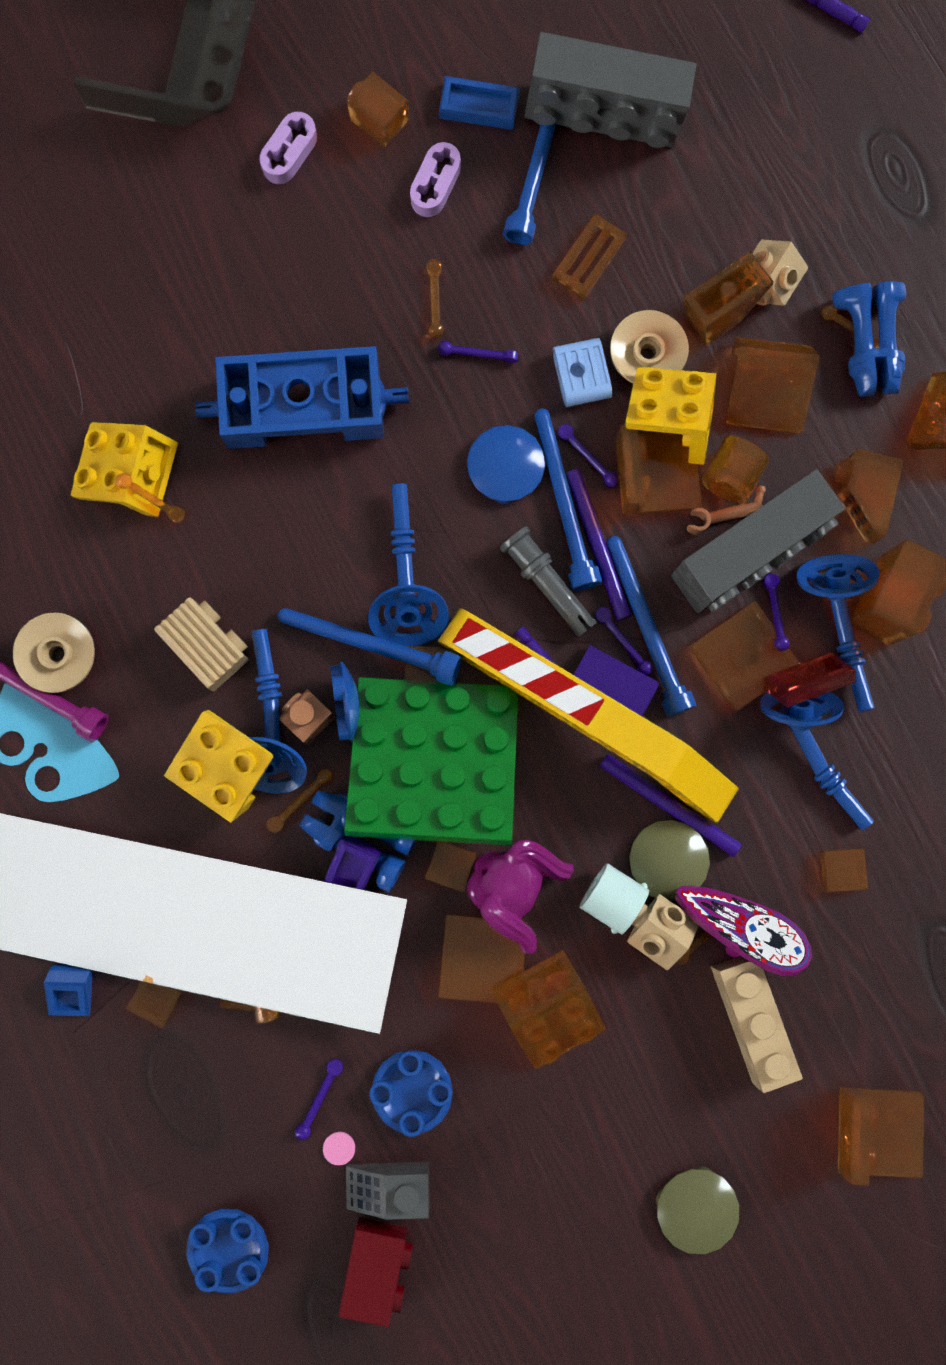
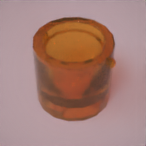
[701,436,770,504]

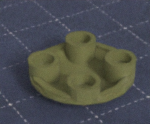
[629,820,710,901]
[656,1167,739,1254]

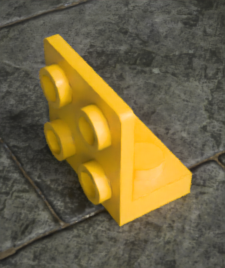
[626,367,717,465]
[71,422,178,517]
[164,710,273,823]

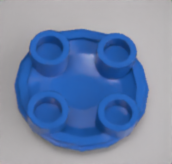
[467,425,545,504]
[330,661,360,742]
[370,1049,453,1137]
[186,1208,269,1294]

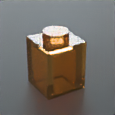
[347,71,409,147]

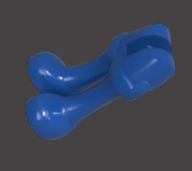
[832,281,907,397]
[299,790,417,893]

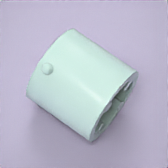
[579,863,649,935]

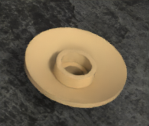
[610,310,689,384]
[13,613,95,693]

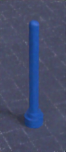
[503,122,556,246]
[534,408,603,592]
[606,536,697,717]
[277,608,462,686]

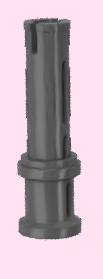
[499,526,597,638]

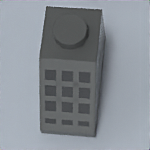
[346,1161,430,1220]

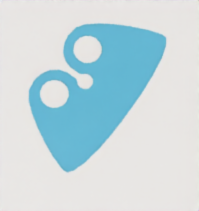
[0,683,119,802]

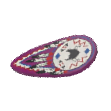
[675,886,812,976]

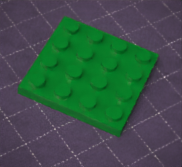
[344,677,518,846]

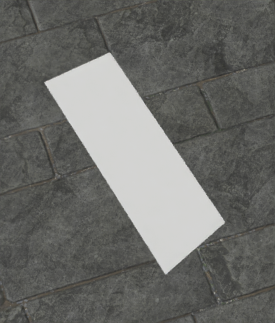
[0,813,407,1034]

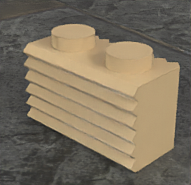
[154,597,249,692]

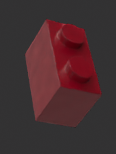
[338,1218,413,1327]

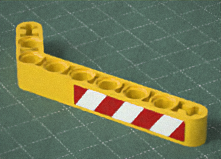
[438,608,739,823]

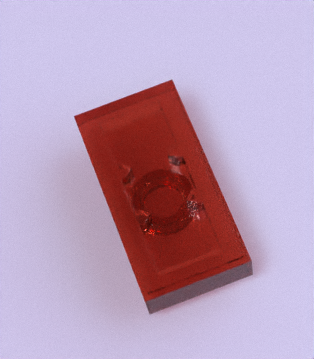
[764,652,856,708]

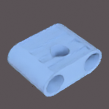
[553,338,612,407]

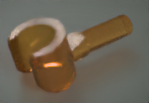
[220,999,279,1024]

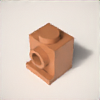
[280,689,336,745]

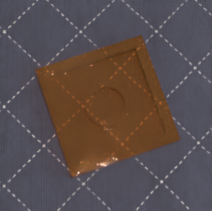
[689,601,802,712]
[439,914,527,1005]

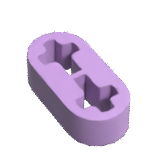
[260,112,317,184]
[410,142,461,217]

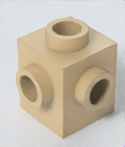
[737,239,808,306]
[627,894,699,971]

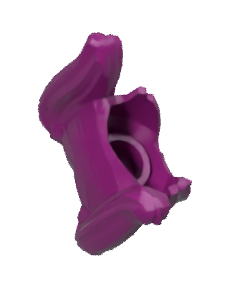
[466,840,574,954]

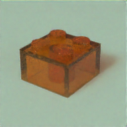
[851,539,946,645]

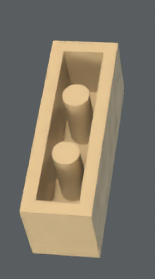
[710,956,803,1093]

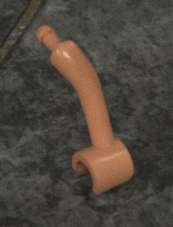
[687,485,766,535]

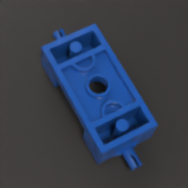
[195,346,409,449]

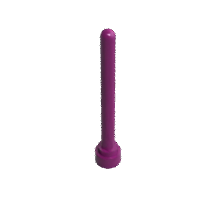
[0,661,109,743]

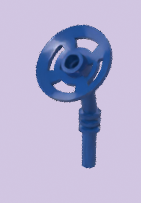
[368,483,449,647]
[797,554,880,713]
[249,629,307,794]
[760,686,874,830]

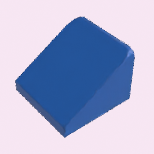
[44,964,93,1016]

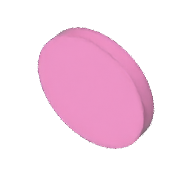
[323,1131,355,1165]

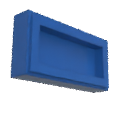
[439,76,520,130]

